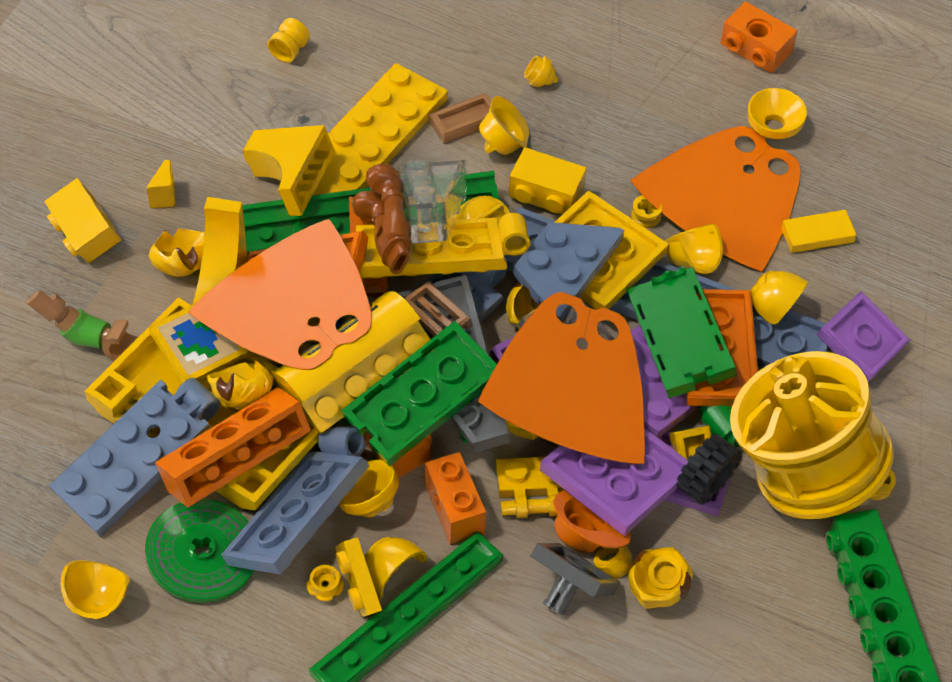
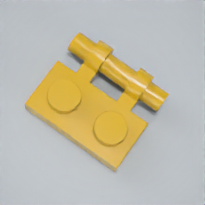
[496,457,565,519]

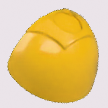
[665,224,723,274]
[751,271,809,325]
[364,537,427,600]
[60,560,130,619]

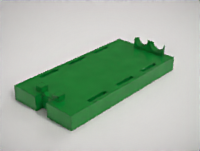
[627,266,737,399]
[341,321,497,466]

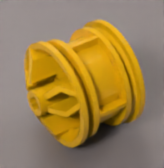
[730,351,894,519]

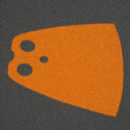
[630,126,801,272]
[188,219,371,370]
[478,292,645,464]

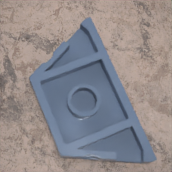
[513,222,624,321]

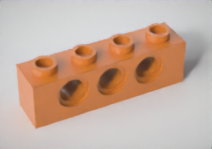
[155,387,311,508]

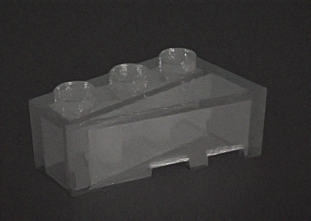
[398,160,466,244]

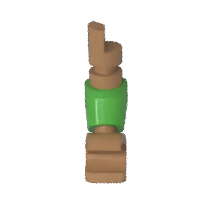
[25,290,139,361]

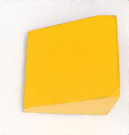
[147,159,176,208]
[669,426,711,460]

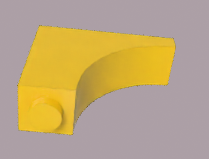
[242,125,336,216]
[192,197,248,305]

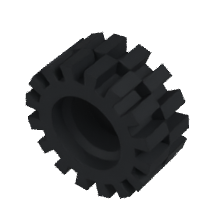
[676,434,742,505]

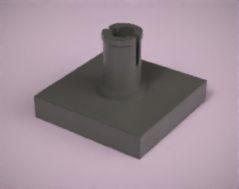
[530,543,621,615]

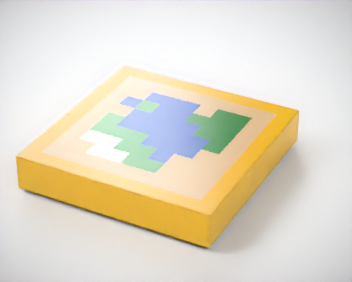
[149,303,248,383]

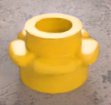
[306,565,344,601]

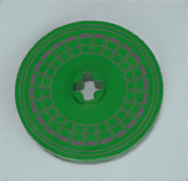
[145,499,255,603]

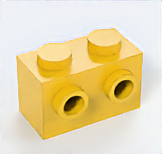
[508,147,587,215]
[44,178,122,263]

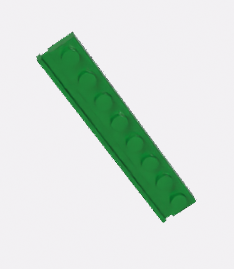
[242,171,500,256]

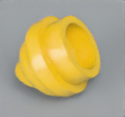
[524,55,558,87]

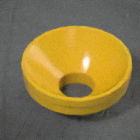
[747,88,807,139]
[338,459,399,517]

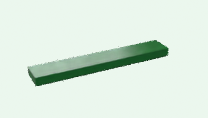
[309,531,503,682]

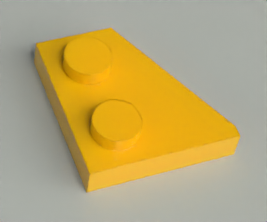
[334,537,382,617]

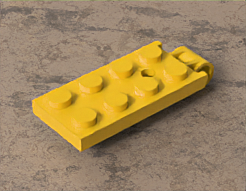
[356,213,530,278]

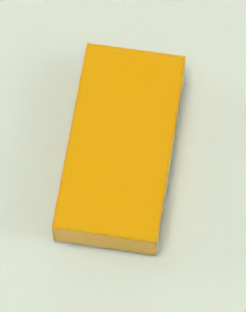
[781,209,857,253]

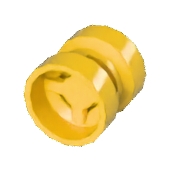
[267,18,310,63]

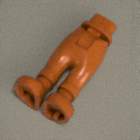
[352,164,412,274]

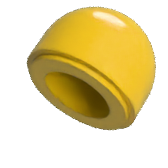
[593,545,633,579]

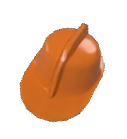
[553,490,631,553]

